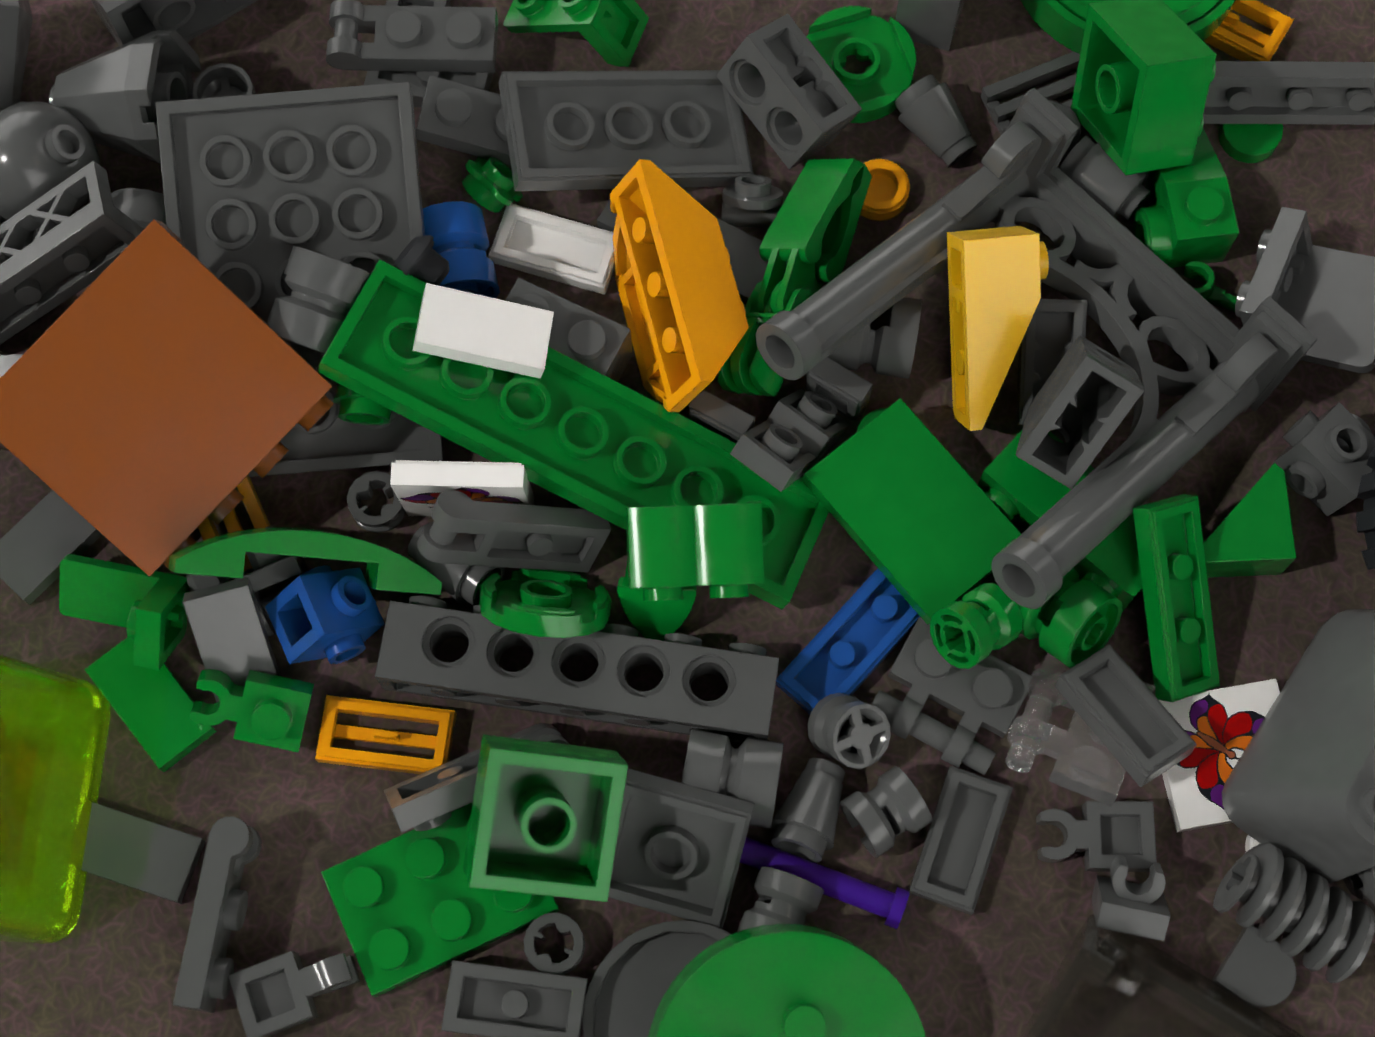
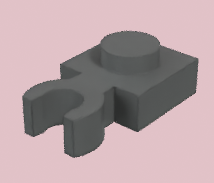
[1036,801,1157,872]

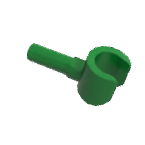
[1184,261,1237,313]

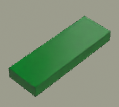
[1133,494,1220,702]

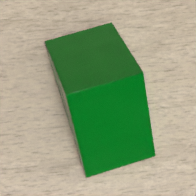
[1204,463,1296,578]

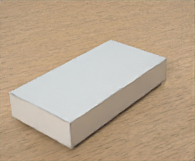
[489,204,614,295]
[412,283,554,379]

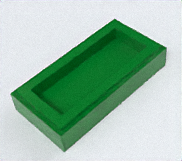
[84,637,217,772]

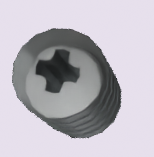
[1213,842,1375,984]

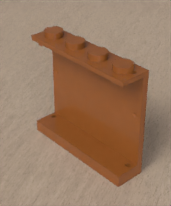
[0,219,335,577]

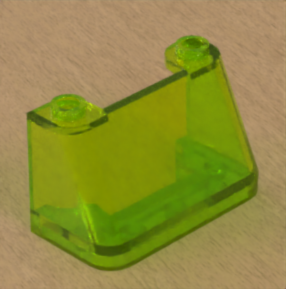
[0,654,111,944]

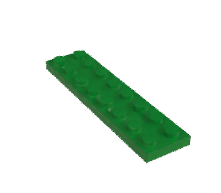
[318,259,829,610]

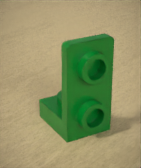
[503,0,649,67]
[59,554,189,670]

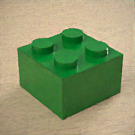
[1071,0,1217,175]
[463,734,628,902]

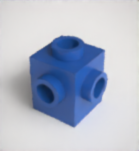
[265,565,385,664]

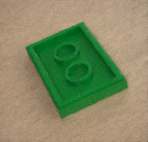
[802,398,1021,625]

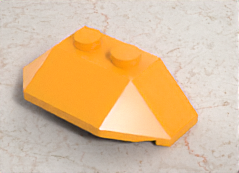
[610,159,749,413]

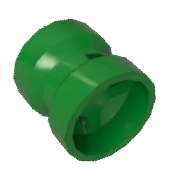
[930,583,1023,669]

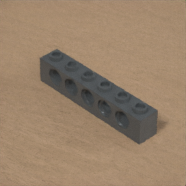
[375,595,779,743]

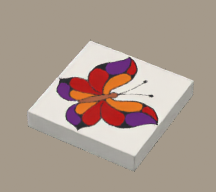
[390,460,534,516]
[1159,679,1280,833]

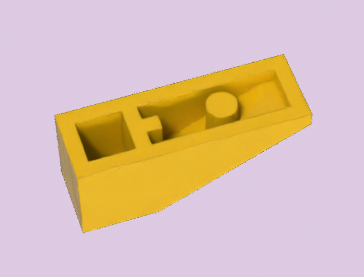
[947,226,1049,431]

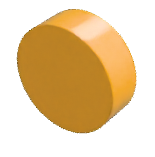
[860,159,910,221]

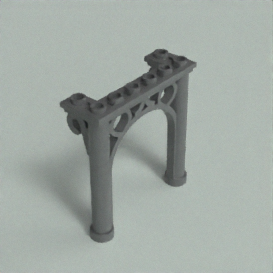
[756,87,1318,609]

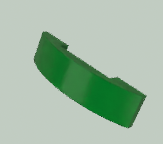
[168,527,442,595]

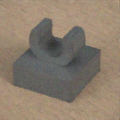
[1091,855,1171,941]

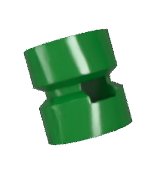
[1018,568,1122,669]

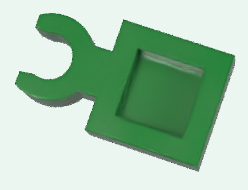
[189,669,314,752]

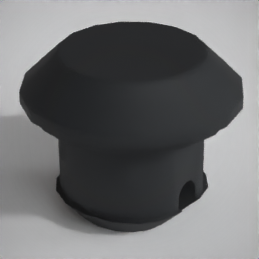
[394,235,450,286]

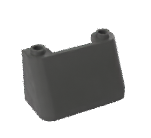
[1222,609,1375,884]

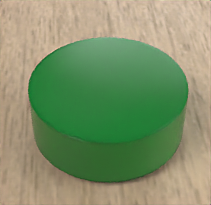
[1218,124,1283,163]
[1133,206,1173,266]

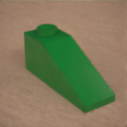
[1145,128,1240,268]

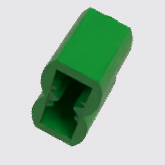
[626,503,764,601]

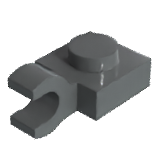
[228,951,360,1037]

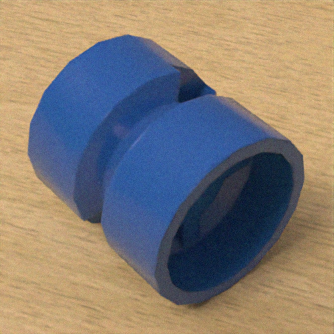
[423,201,500,298]

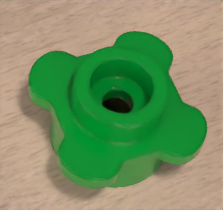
[462,157,523,213]

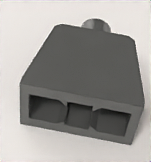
[1016,336,1144,490]

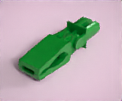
[718,158,872,397]

